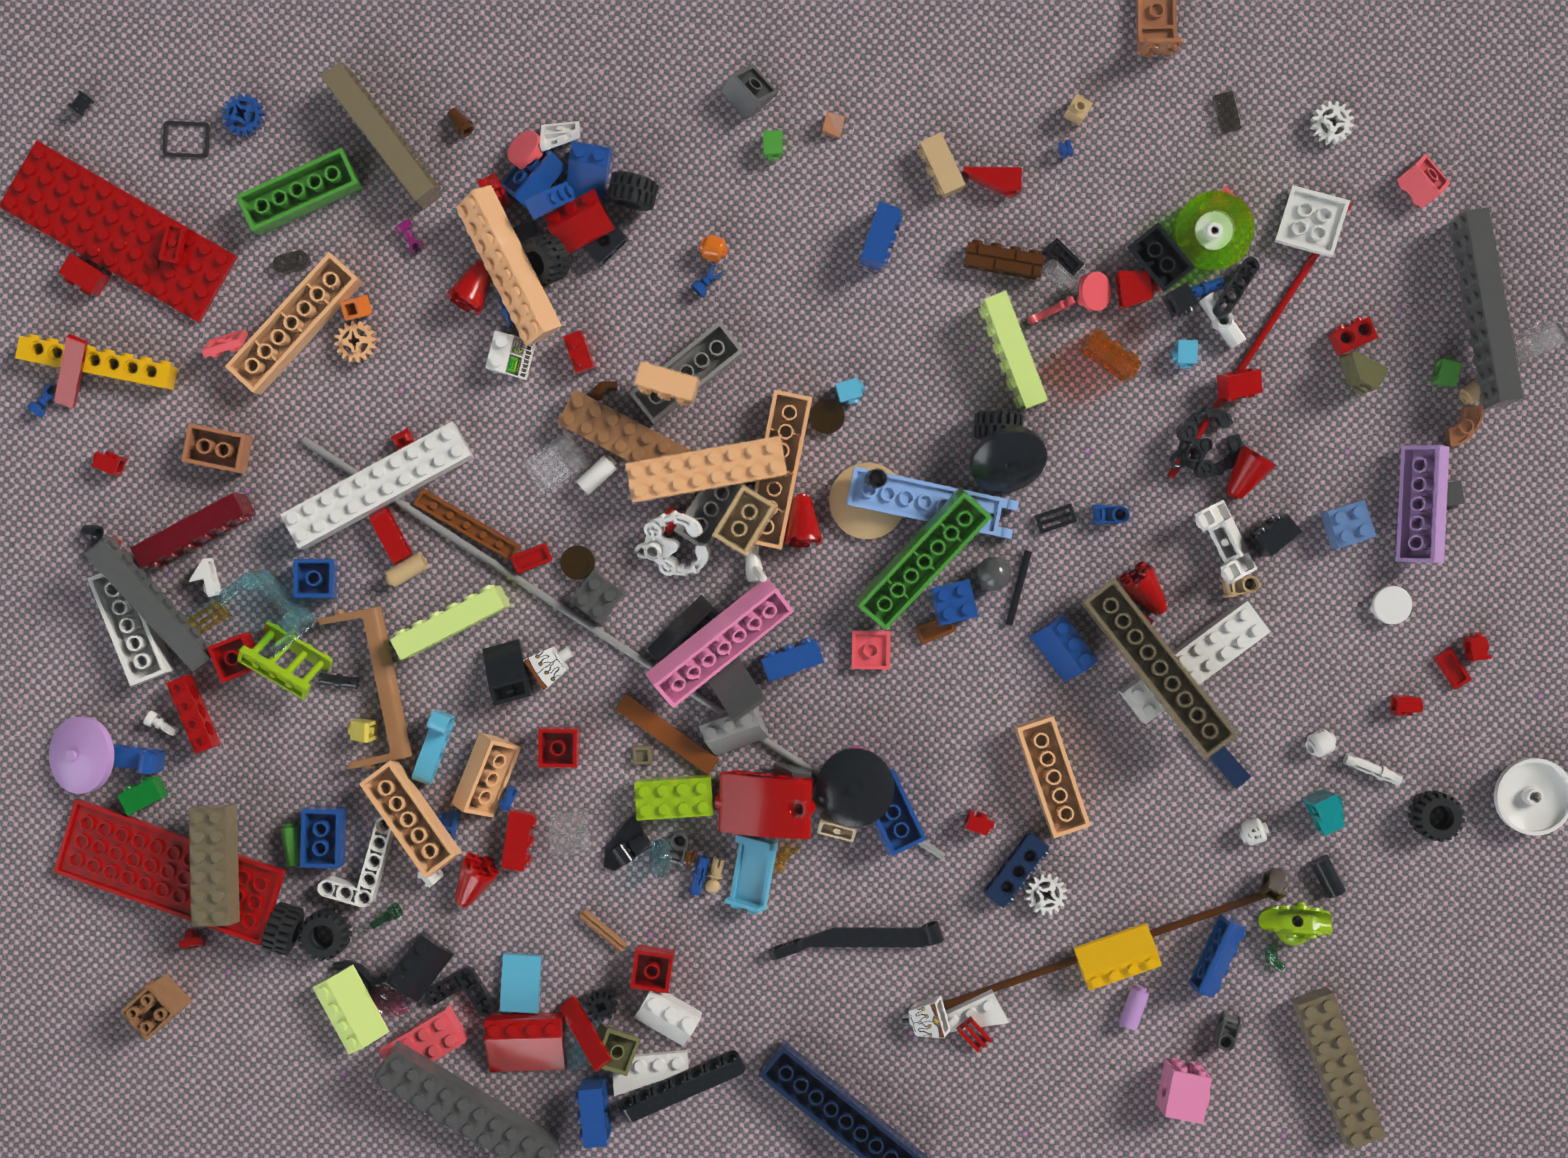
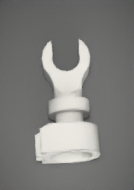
[143,710,179,736]

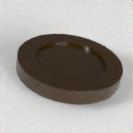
[810,399,845,434]
[560,545,595,580]

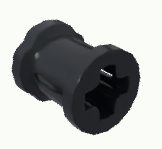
[68,90,95,117]

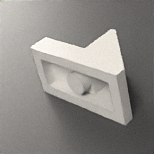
[189,558,222,597]

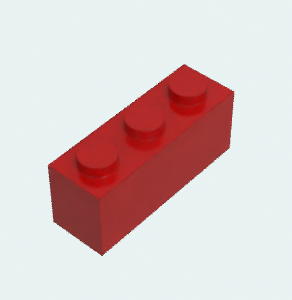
[501,809,537,872]

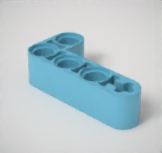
[412,709,456,786]

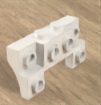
[1194,499,1257,585]

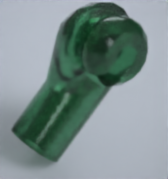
[1265,944,1285,972]

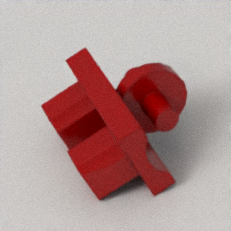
[477,173,511,208]

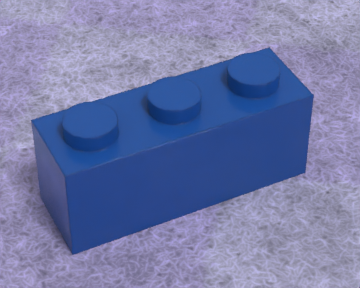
[524,182,576,219]

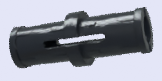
[318,672,359,689]

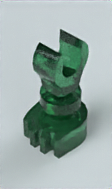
[369,902,403,929]

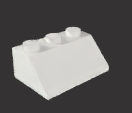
[634,991,702,1046]

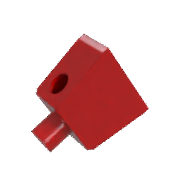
[1114,271,1161,310]

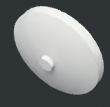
[1494,758,1568,836]

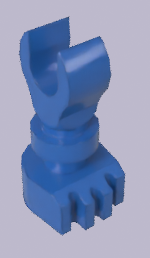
[691,265,722,298]
[27,384,56,418]

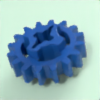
[221,94,266,138]

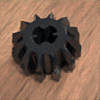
[585,988,618,1022]

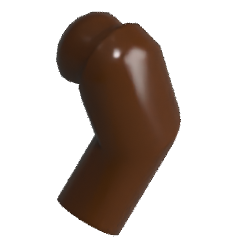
[591,381,618,401]

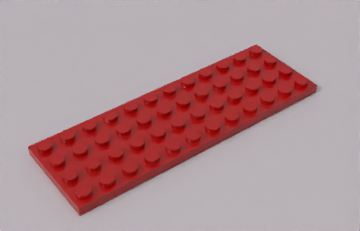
[0,140,238,323]
[53,799,286,946]

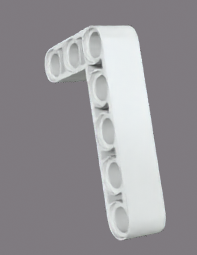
[317,816,394,907]

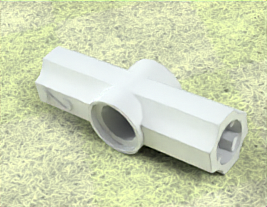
[1199,292,1246,349]

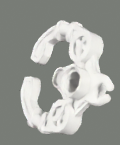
[635,511,711,576]

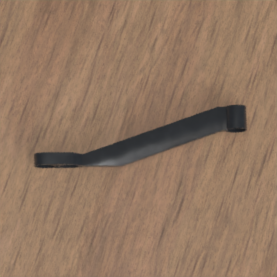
[768,921,944,960]

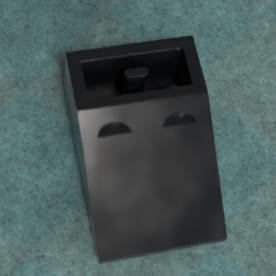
[482,639,535,706]

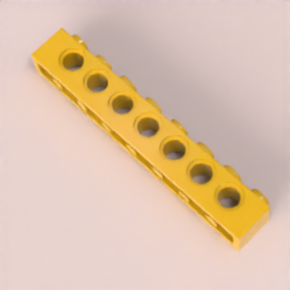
[15,334,178,390]

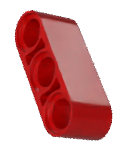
[369,507,412,564]

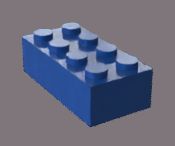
[873,769,927,856]

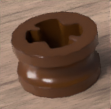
[683,849,697,868]

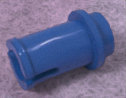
[498,785,519,811]

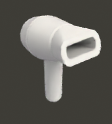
[745,545,767,583]

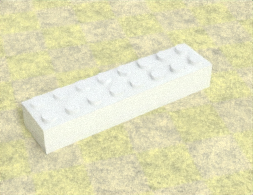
[1119,600,1271,724]

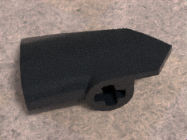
[603,816,652,871]

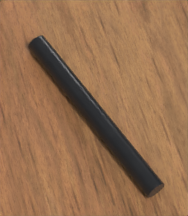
[1005,550,1032,626]

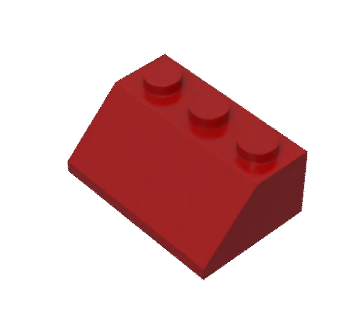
[544,189,615,254]

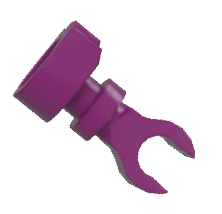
[395,219,424,254]

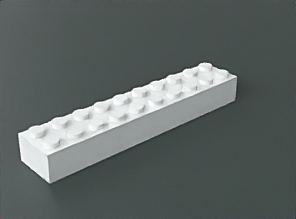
[280,422,474,550]

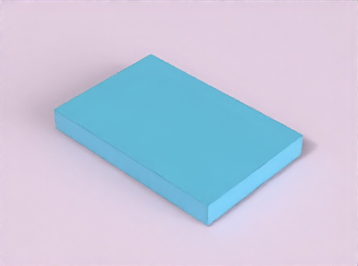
[500,953,542,1014]

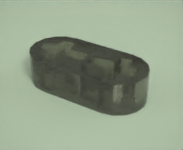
[273,250,311,274]

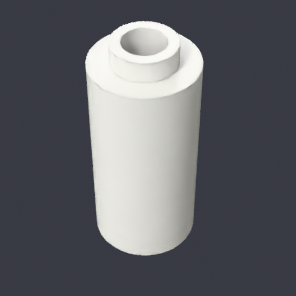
[576,455,617,495]

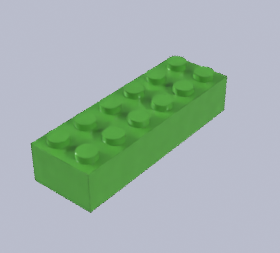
[236,147,364,236]

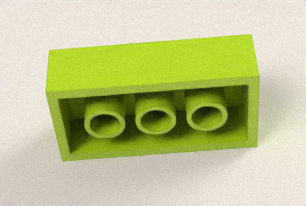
[634,774,715,821]

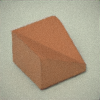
[822,111,845,139]

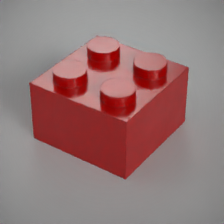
[207,632,256,683]
[538,726,580,768]
[630,944,675,993]

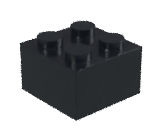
[1246,514,1302,557]

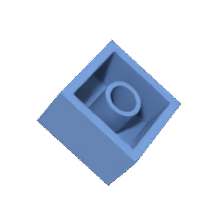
[1320,500,1376,549]

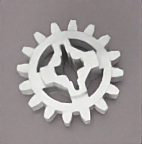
[1310,101,1354,145]
[1025,872,1067,915]

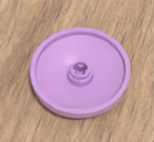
[49,716,114,794]

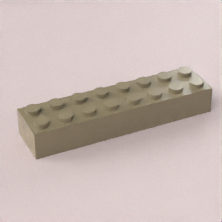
[321,62,443,210]
[1290,987,1386,1150]

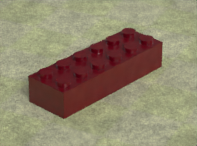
[130,493,256,570]

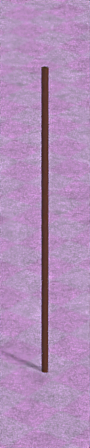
[943,892,1268,1009]

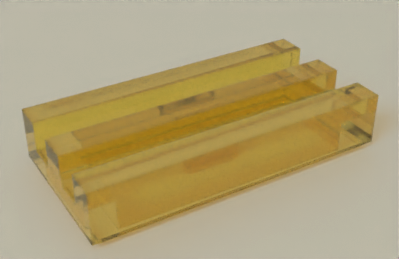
[187,599,232,634]

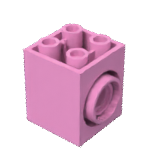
[1156,1058,1212,1124]

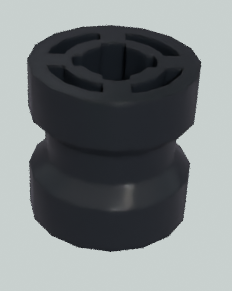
[865,468,887,488]

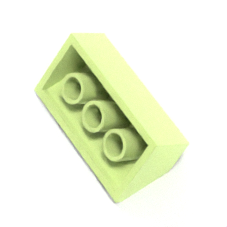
[312,965,389,1054]

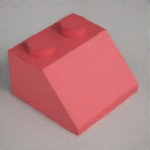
[1396,154,1450,209]

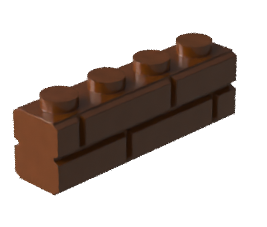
[963,239,1045,280]

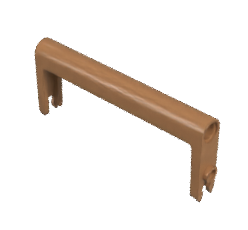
[315,606,412,770]

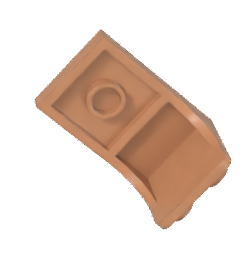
[1136,0,1184,57]

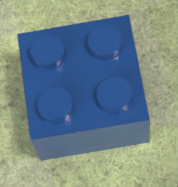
[293,559,337,600]
[929,579,979,626]

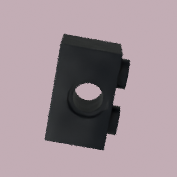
[583,222,629,267]
[1161,282,1198,318]

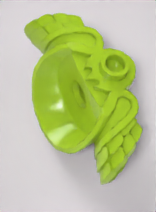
[1258,902,1332,946]

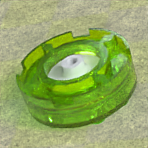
[1172,190,1255,272]

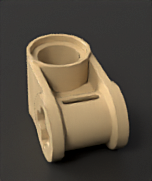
[1219,575,1260,598]

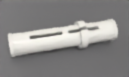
[1343,753,1403,786]

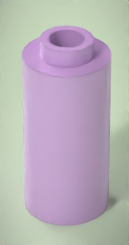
[1118,984,1150,1031]

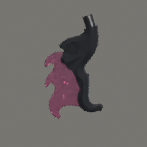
[333,959,410,1015]

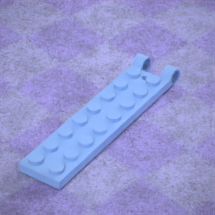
[846,467,1019,539]

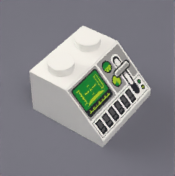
[485,331,536,380]

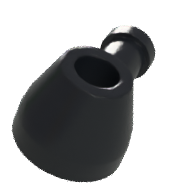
[80,525,104,560]

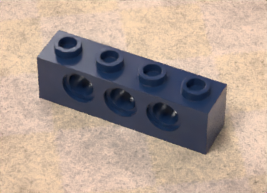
[983,830,1049,909]

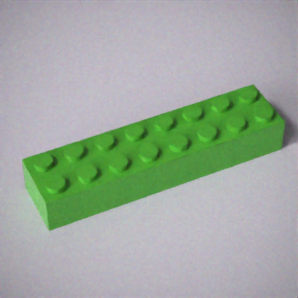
[855,487,992,630]

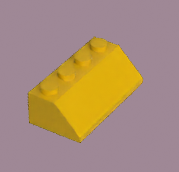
[1073,923,1162,991]

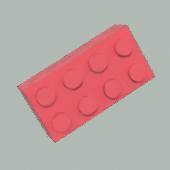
[379,1004,469,1062]

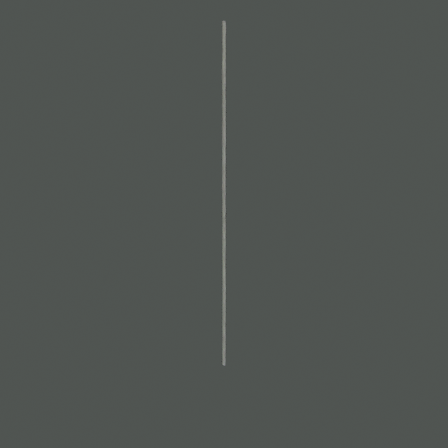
[301,437,945,860]

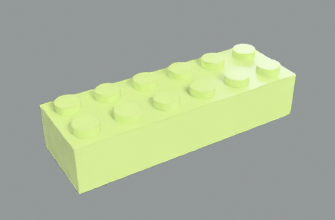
[978,291,1048,412]
[390,584,511,660]

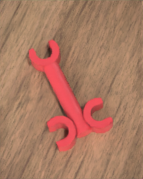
[1027,296,1076,326]

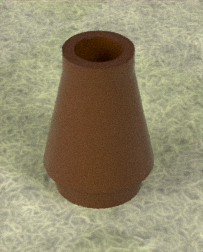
[447,108,474,137]

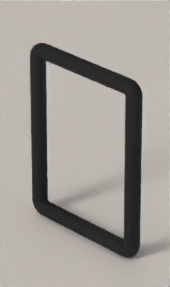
[163,121,210,158]

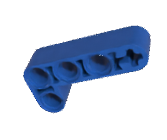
[113,744,166,774]

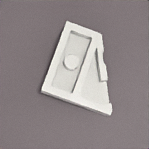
[540,121,580,151]

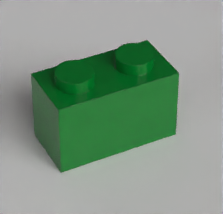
[117,775,169,816]

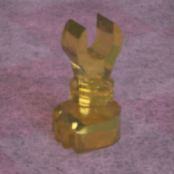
[774,840,799,873]

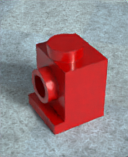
[92,450,128,476]
[1462,632,1492,661]
[1390,694,1423,716]
[963,808,995,836]

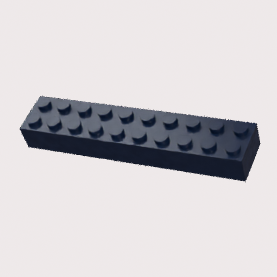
[759,1040,929,1158]

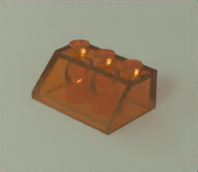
[1078,329,1142,383]

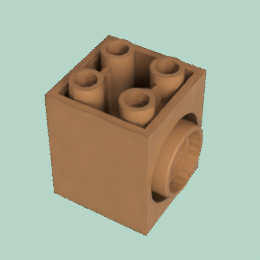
[120,974,192,1041]

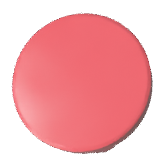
[507,130,543,169]
[1077,272,1112,311]

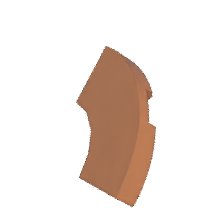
[1445,405,1484,448]

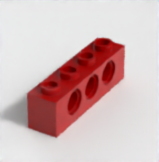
[166,674,221,754]

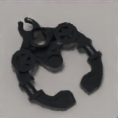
[1169,406,1242,479]

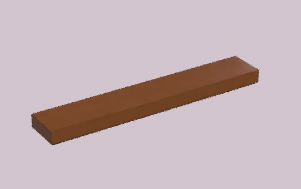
[413,488,522,562]
[615,693,719,775]

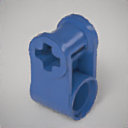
[1091,504,1130,524]

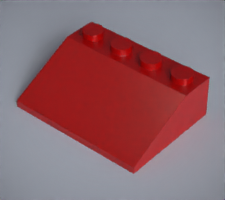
[484,1012,566,1072]

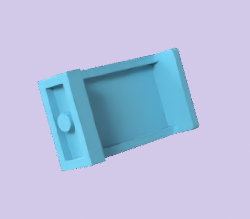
[724,834,778,914]

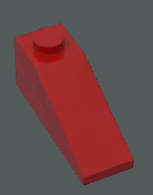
[962,167,1022,198]

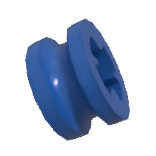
[1058,139,1073,159]

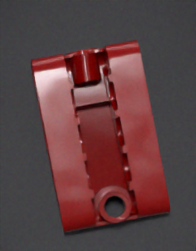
[715,770,816,839]

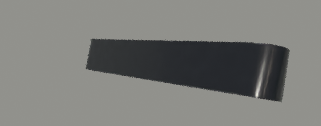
[618,1050,746,1123]

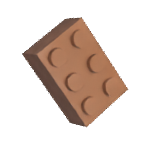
[181,423,253,474]

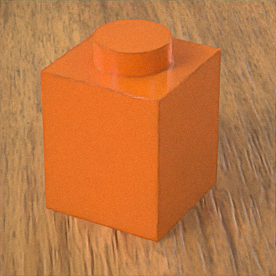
[340,295,373,321]

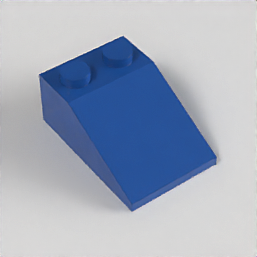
[567,141,613,202]

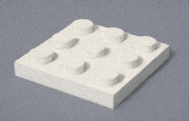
[1274,185,1350,257]

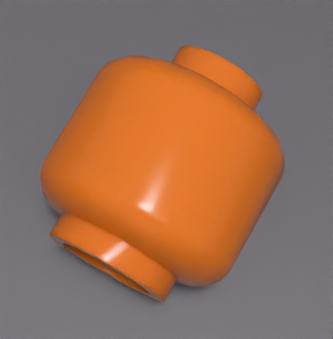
[699,234,729,263]

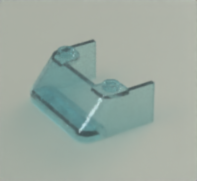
[218,569,314,658]

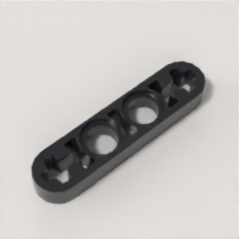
[1212,257,1260,319]

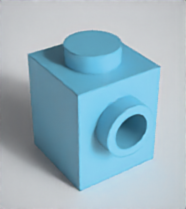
[1171,340,1198,369]
[835,377,865,405]

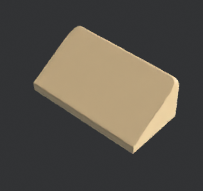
[817,812,858,843]

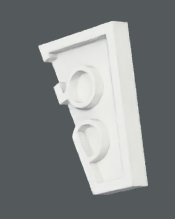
[946,989,1009,1032]

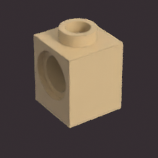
[1063,94,1093,126]

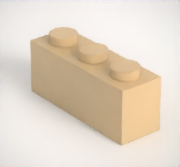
[917,132,966,199]

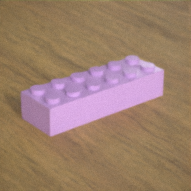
[1396,445,1449,563]

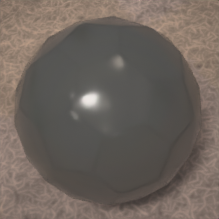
[977,557,1011,591]

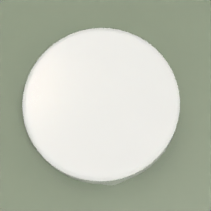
[1370,586,1412,624]

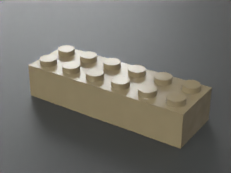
[189,804,240,926]

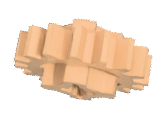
[334,321,378,363]

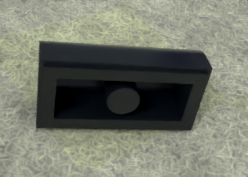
[1309,854,1346,898]

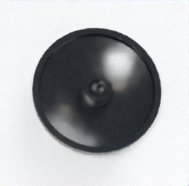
[970,427,1047,493]
[817,748,895,827]

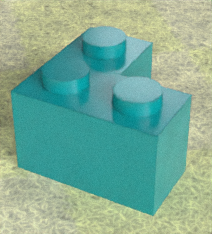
[1302,789,1346,836]

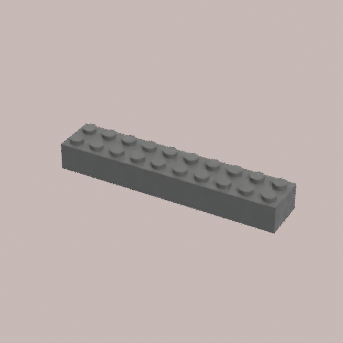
[1449,207,1524,410]
[372,1040,559,1158]

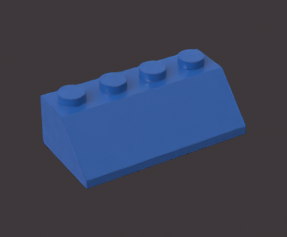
[1188,914,1246,997]

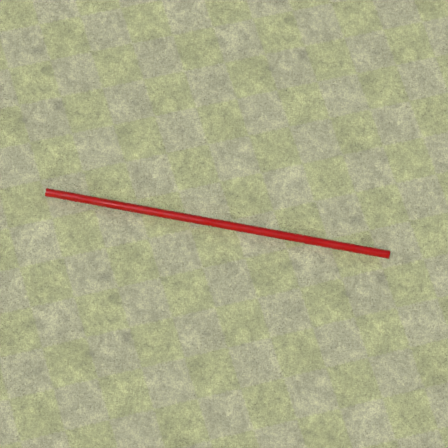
[1167,203,1352,479]

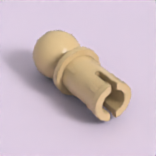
[705,857,725,894]

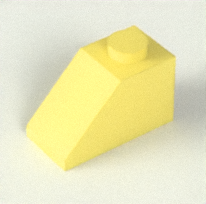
[348,719,379,743]

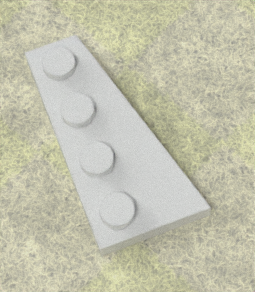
[612,1050,689,1096]

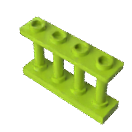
[237,621,333,700]

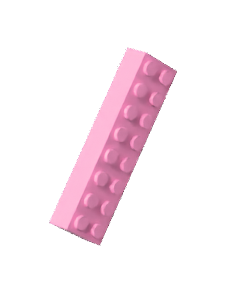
[645,578,794,708]

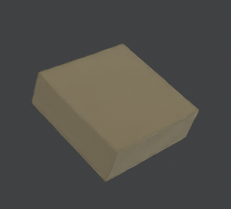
[632,745,653,765]

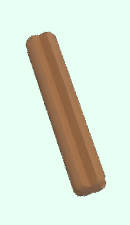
[579,909,627,952]

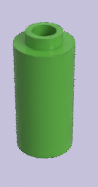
[280,821,301,867]

